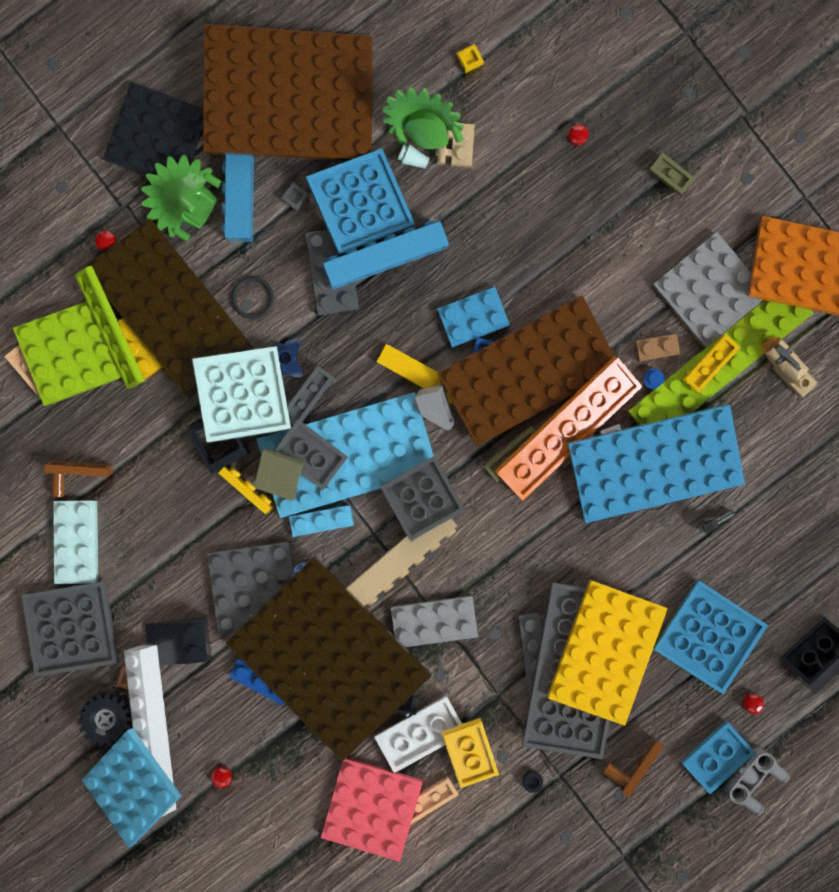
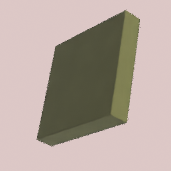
[254,448,304,501]

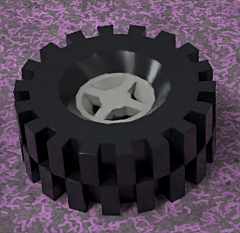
[78,690,133,747]

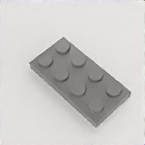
[391,595,478,647]

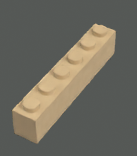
[347,519,457,606]

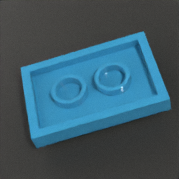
[437,287,510,348]
[680,721,756,794]

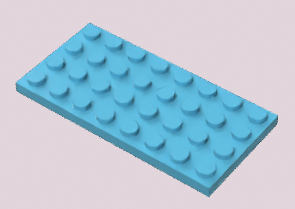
[257,392,434,518]

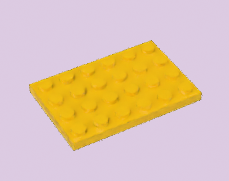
[547,580,668,726]

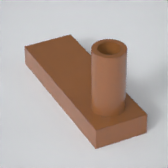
[44,461,113,497]
[603,738,664,798]

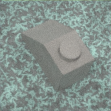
[414,384,455,430]

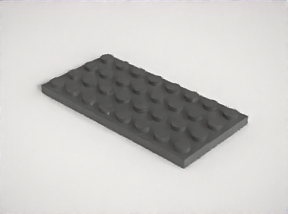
[521,582,610,759]

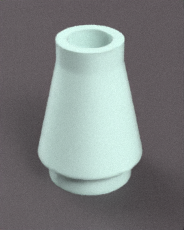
[397,144,430,169]

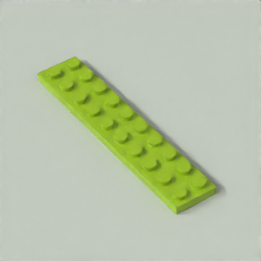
[627,300,814,425]

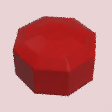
[567,124,589,146]
[95,231,117,252]
[742,693,764,715]
[211,766,233,789]

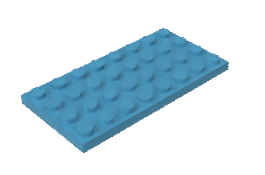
[567,404,745,523]

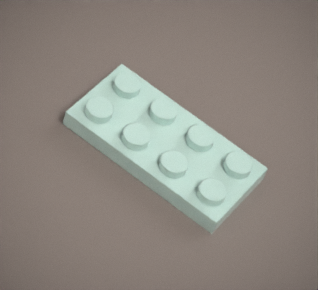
[53,500,98,584]

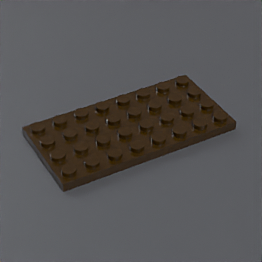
[84,219,254,399]

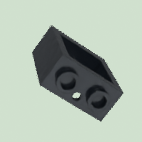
[186,419,250,474]

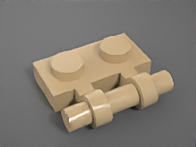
[435,123,475,168]

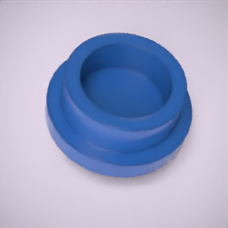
[643,369,664,389]

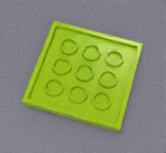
[13,302,122,406]

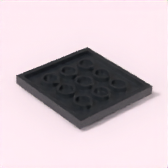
[103,82,204,176]

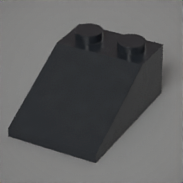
[145,616,212,665]

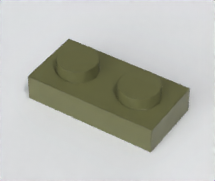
[648,153,695,196]

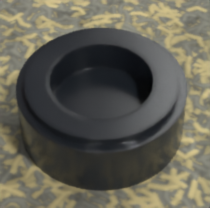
[522,770,543,793]

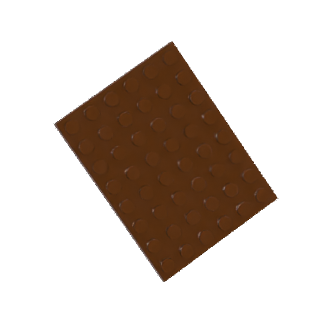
[204,24,372,161]

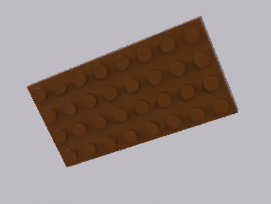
[437,295,614,446]

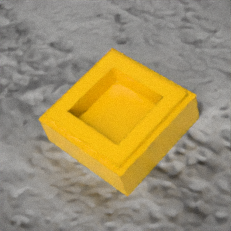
[456,44,484,74]

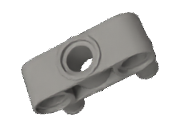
[724,747,790,816]

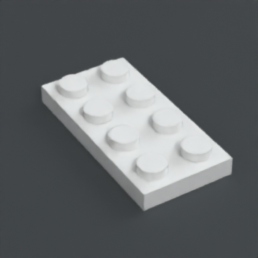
[374,695,462,773]

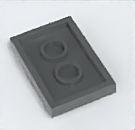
[274,419,348,490]

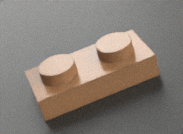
[635,334,680,362]

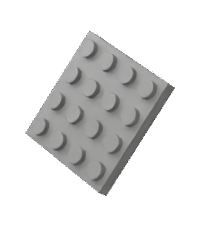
[652,232,763,348]

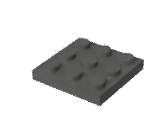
[381,456,466,542]

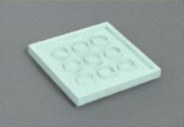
[193,346,291,443]

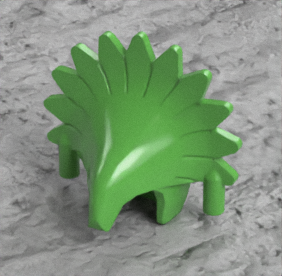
[382,87,464,149]
[141,155,222,242]

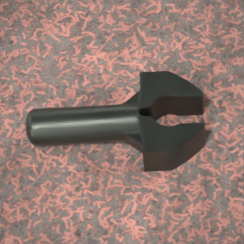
[698,510,734,533]

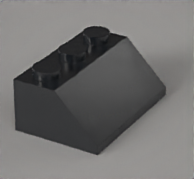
[780,617,839,695]

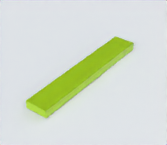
[75,266,145,389]

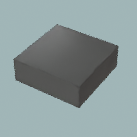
[281,182,310,212]

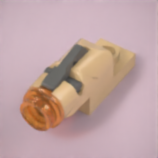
[760,334,818,397]

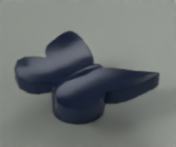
[272,338,304,378]

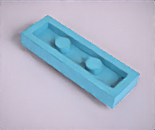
[289,505,354,537]

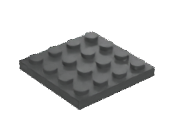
[207,541,294,635]
[21,581,119,677]

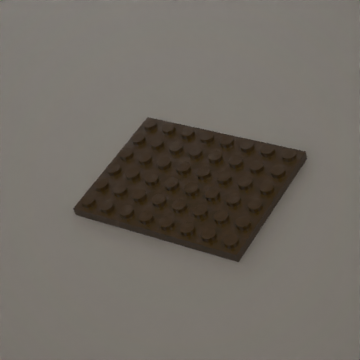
[226,556,432,762]

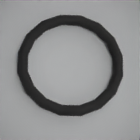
[231,277,274,319]

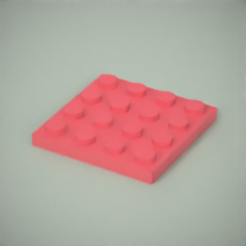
[321,757,423,862]

